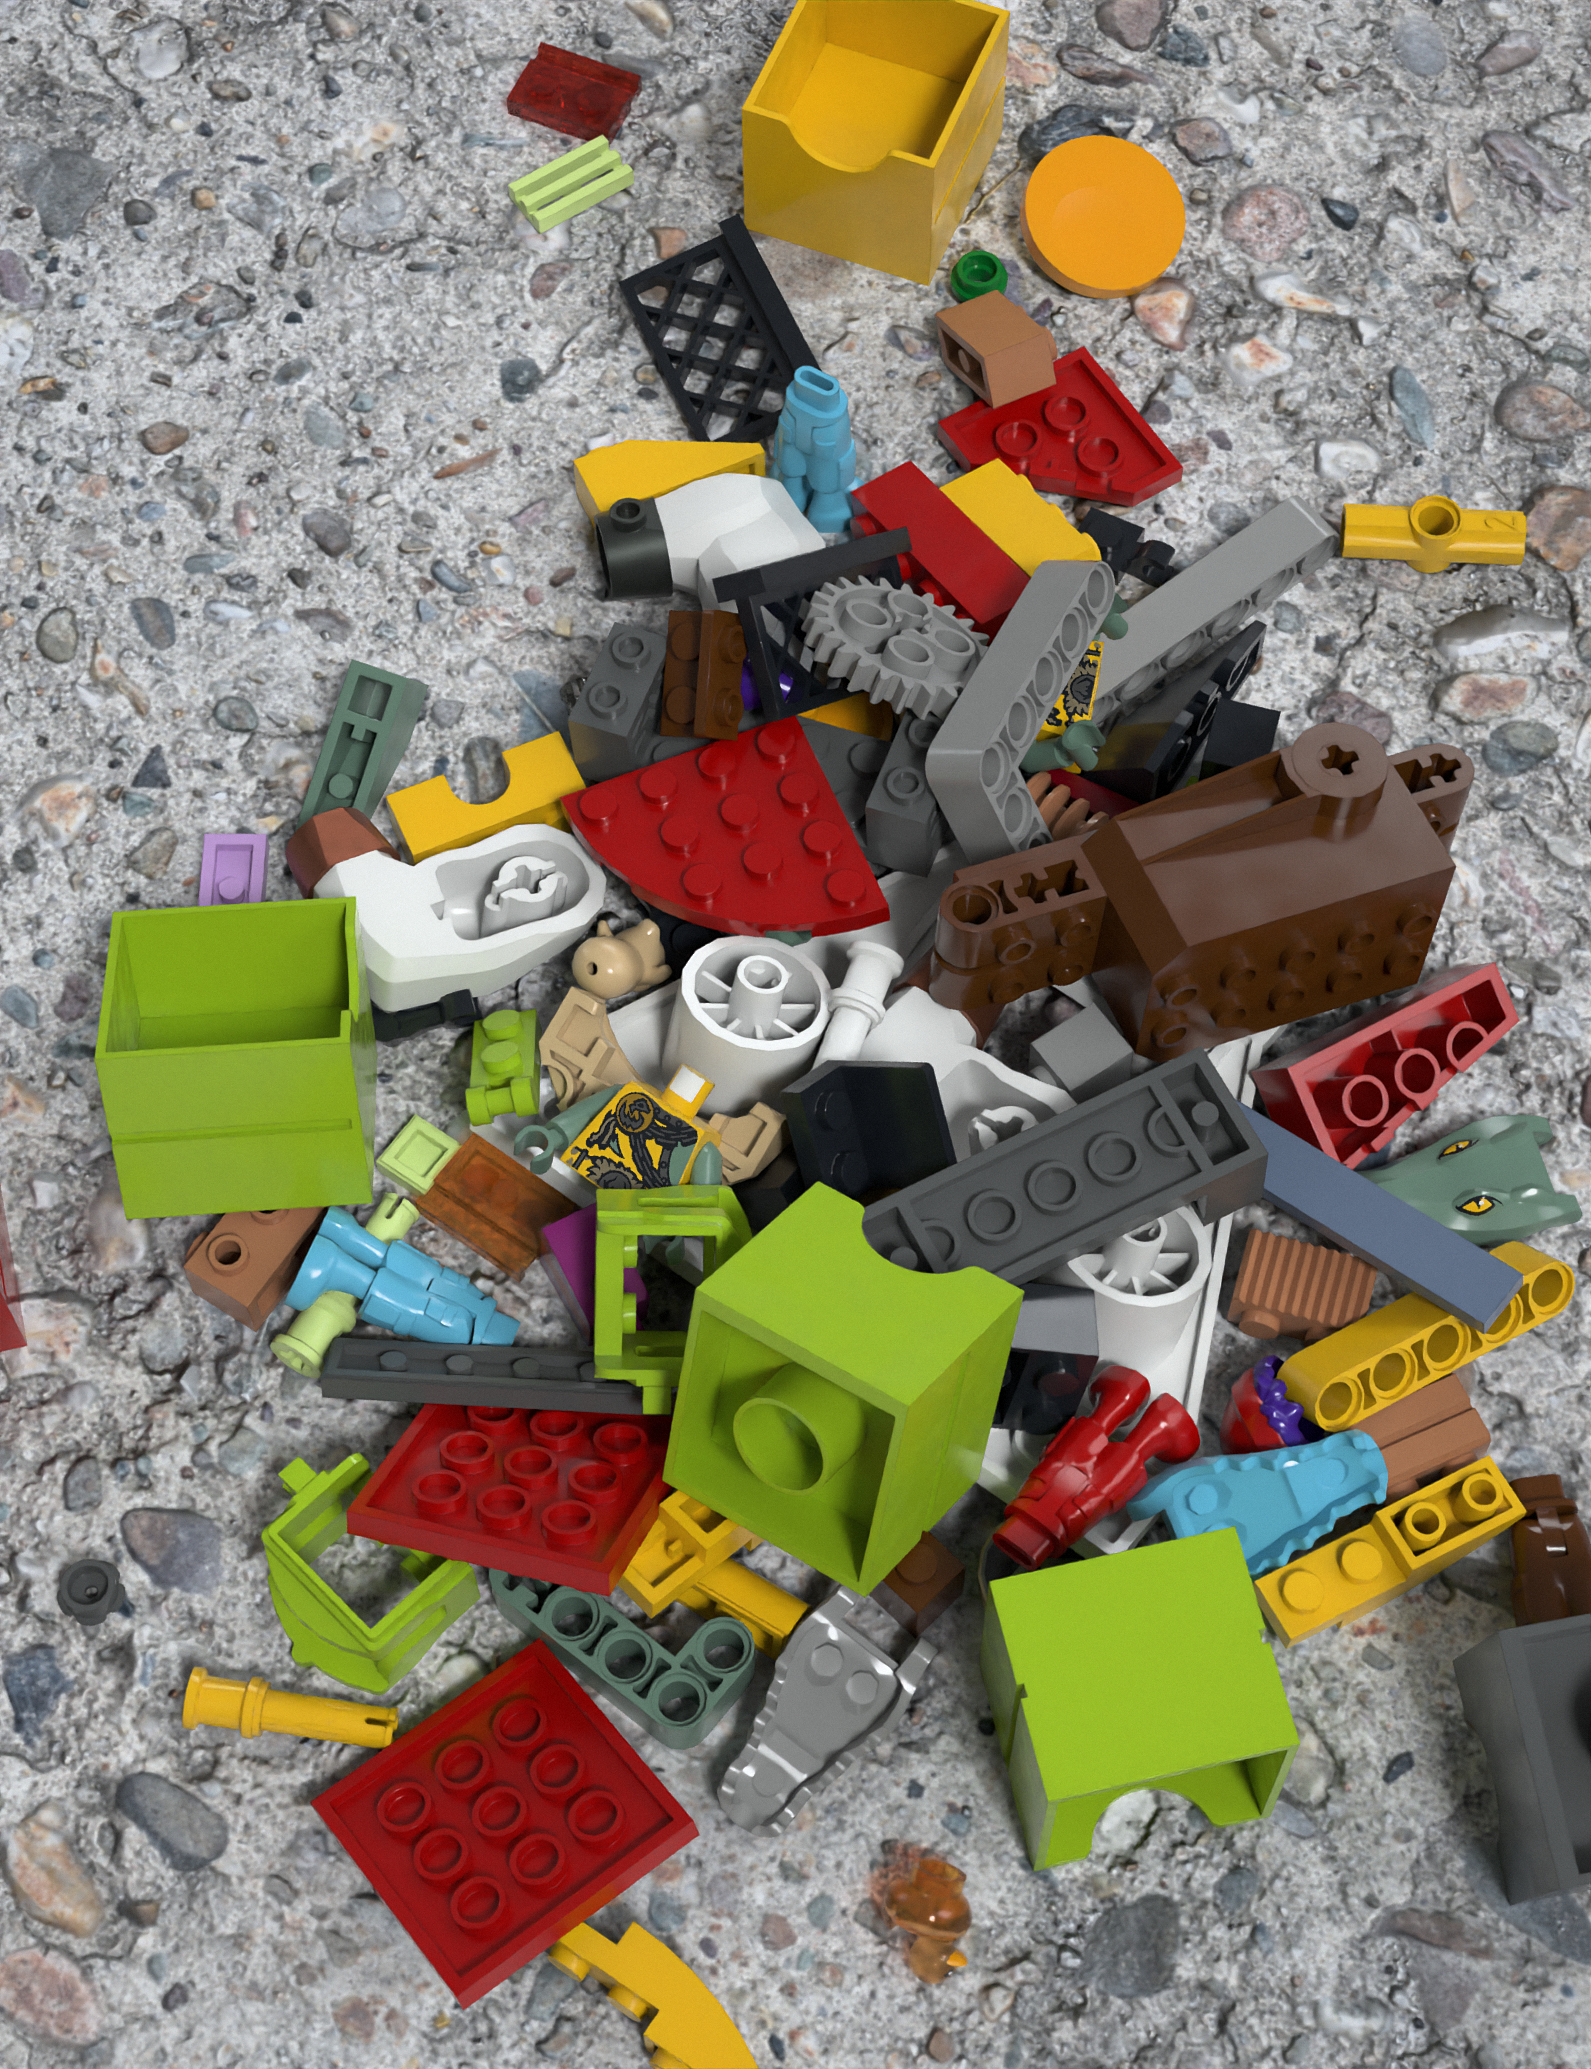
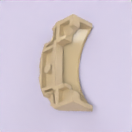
[539,986,792,1186]

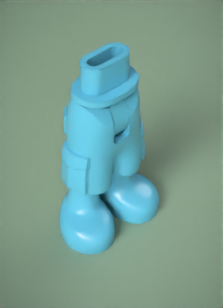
[769,366,866,533]
[284,1206,521,1347]

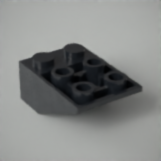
[991,1283,1099,1436]

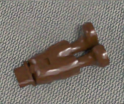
[1508,1474,1591,1627]

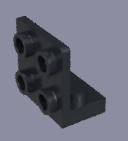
[779,1060,957,1200]

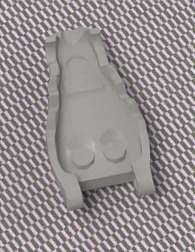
[717,1584,939,1838]

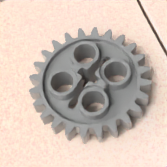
[801,575,990,722]

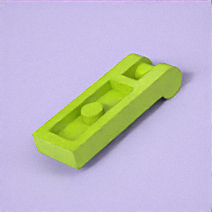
[465,1009,542,1127]

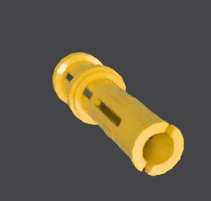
[182,1666,400,1750]

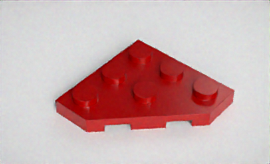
[937,346,1183,507]

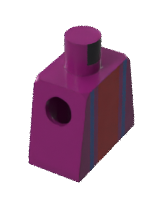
[540,1202,650,1347]

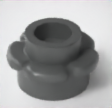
[57,1559,126,1626]

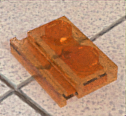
[415,1133,577,1283]

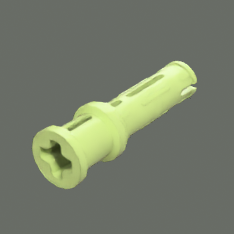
[270,1192,420,1379]

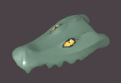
[1356,1115,1582,1248]

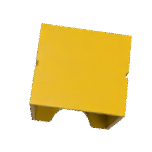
[741,0,1010,286]

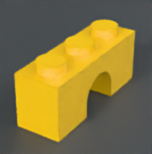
[386,731,586,867]

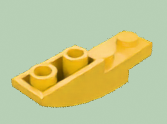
[1253,1455,1527,1649]
[617,1490,764,1619]
[547,1921,759,2069]

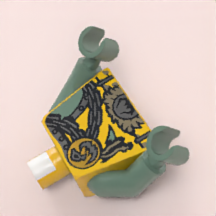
[1019,592,1128,774]
[514,1063,723,1266]

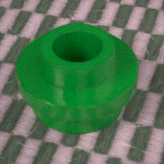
[950,250,1008,302]

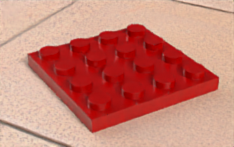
[346,1403,676,1597]
[310,1638,699,2010]

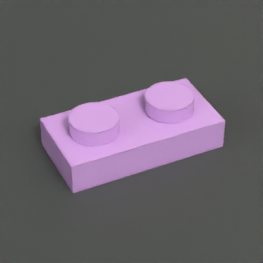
[198,834,270,906]

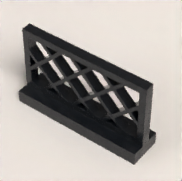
[618,213,822,443]
[712,526,913,723]

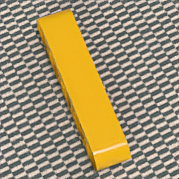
[1276,1241,1575,1432]

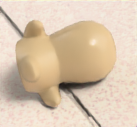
[571,919,672,1000]

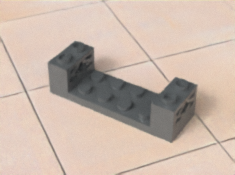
[568,622,949,878]
[862,1046,1269,1286]

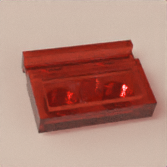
[506,42,642,147]

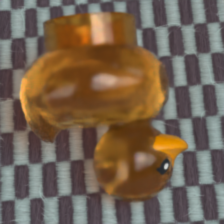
[881,1857,972,1984]

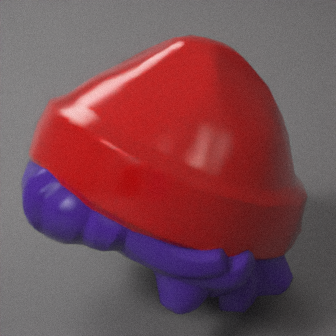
[1219,1355,1325,1455]

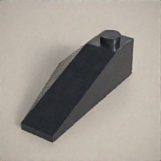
[1077,620,1267,804]

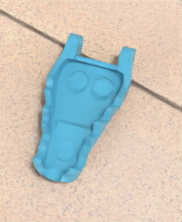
[1125,1429,1388,1582]

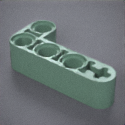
[489,1568,756,1750]

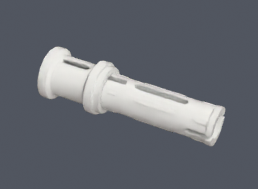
[811,940,904,1071]

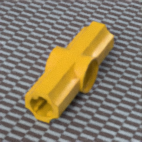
[1339,495,1527,573]

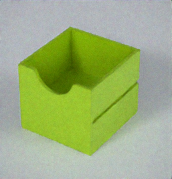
[94,896,378,1220]
[662,1181,1025,1597]
[978,1526,1300,1872]

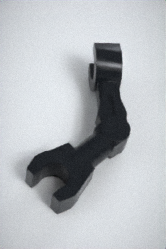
[371,989,483,1047]

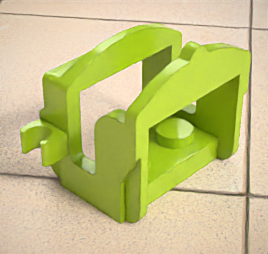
[593,1185,753,1414]
[261,1452,481,1696]

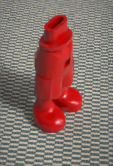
[992,1365,1200,1571]

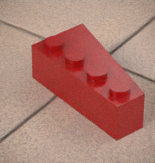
[850,460,1030,647]
[1251,962,1520,1170]

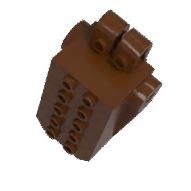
[928,722,1475,1063]

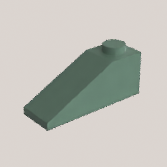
[293,659,429,835]

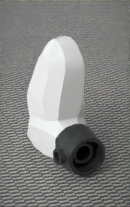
[594,473,829,703]

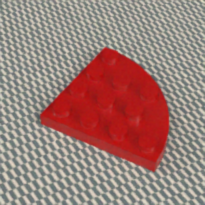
[560,715,890,938]

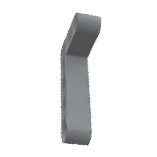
[925,560,1115,866]

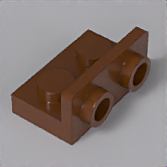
[660,609,748,741]

